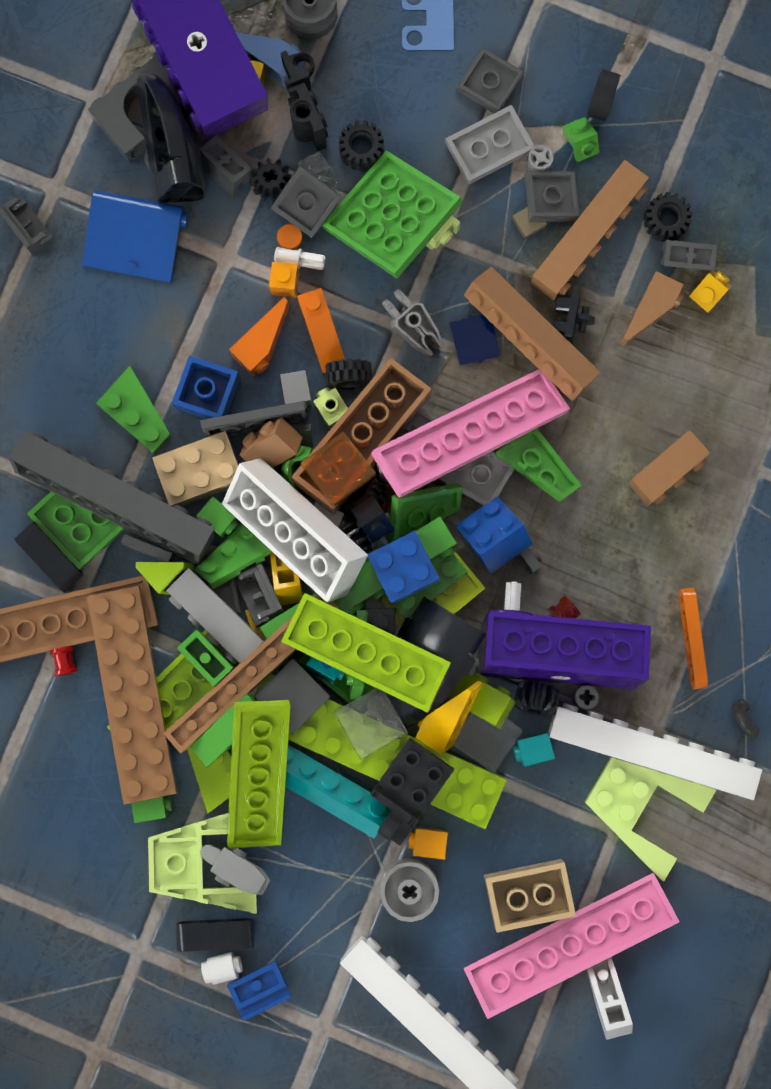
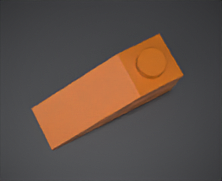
[297,288,345,374]
[229,297,289,377]

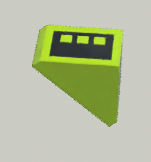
[136,562,195,595]

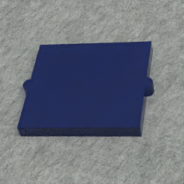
[450,315,501,365]

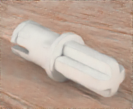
[274,247,326,270]

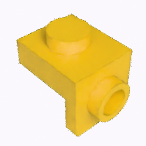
[689,271,732,313]

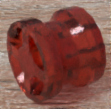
[548,595,581,619]

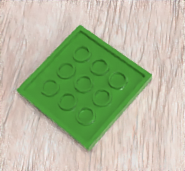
[322,150,463,278]

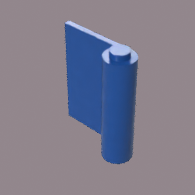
[82,190,189,282]

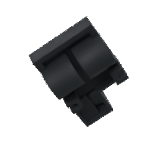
[281,51,329,151]
[370,738,454,846]

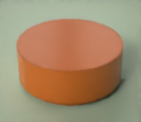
[277,224,302,250]

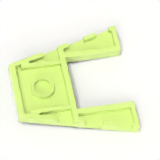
[585,757,716,881]
[148,812,257,914]

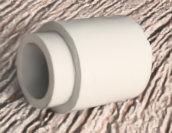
[201,952,243,985]

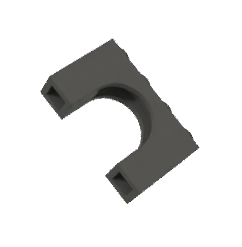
[88,53,191,163]

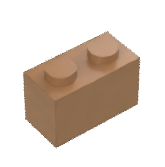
[240,417,303,468]

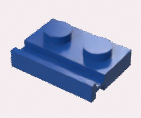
[227,960,292,1021]

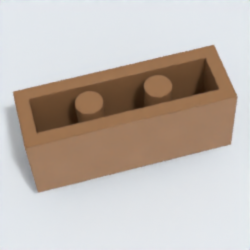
[628,430,710,506]

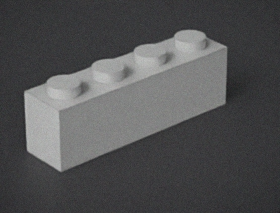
[166,568,264,665]

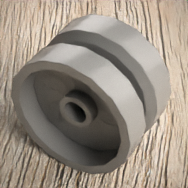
[380,858,439,922]

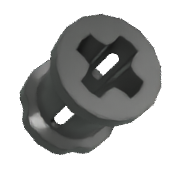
[572,685,599,709]

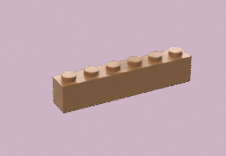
[530,160,649,301]
[464,266,601,401]

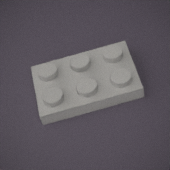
[445,105,535,185]

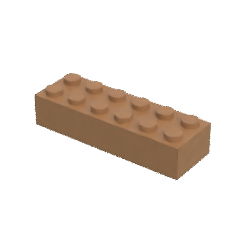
[292,357,431,515]

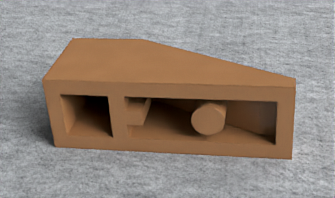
[619,271,684,347]

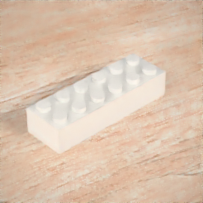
[222,458,368,603]

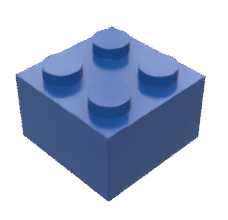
[172,355,241,419]
[455,496,533,574]
[368,531,441,605]

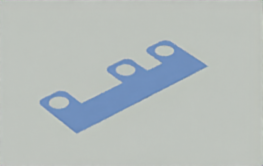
[402,0,454,50]

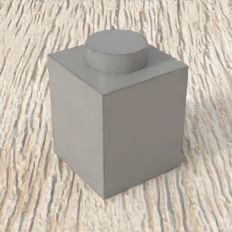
[280,370,312,409]

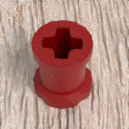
[50,646,78,677]

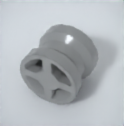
[527,145,554,171]

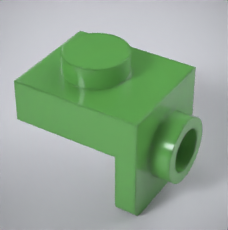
[562,117,599,162]

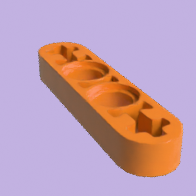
[679,587,708,690]

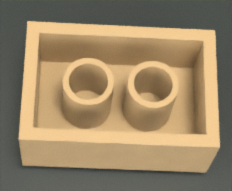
[152,431,239,507]
[484,859,576,933]

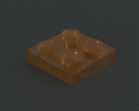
[301,432,376,507]

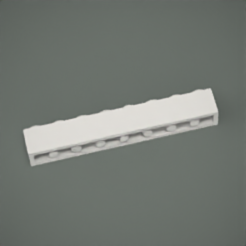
[548,703,762,800]
[340,935,519,1089]

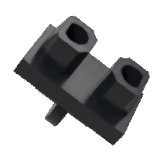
[553,292,595,344]

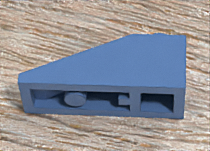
[236,32,304,88]

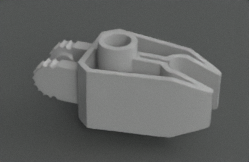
[382,289,443,356]
[200,844,271,895]

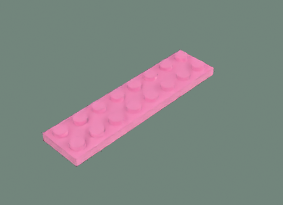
[371,369,570,498]
[463,873,680,1019]

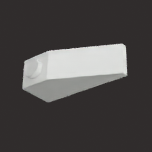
[586,957,633,1040]

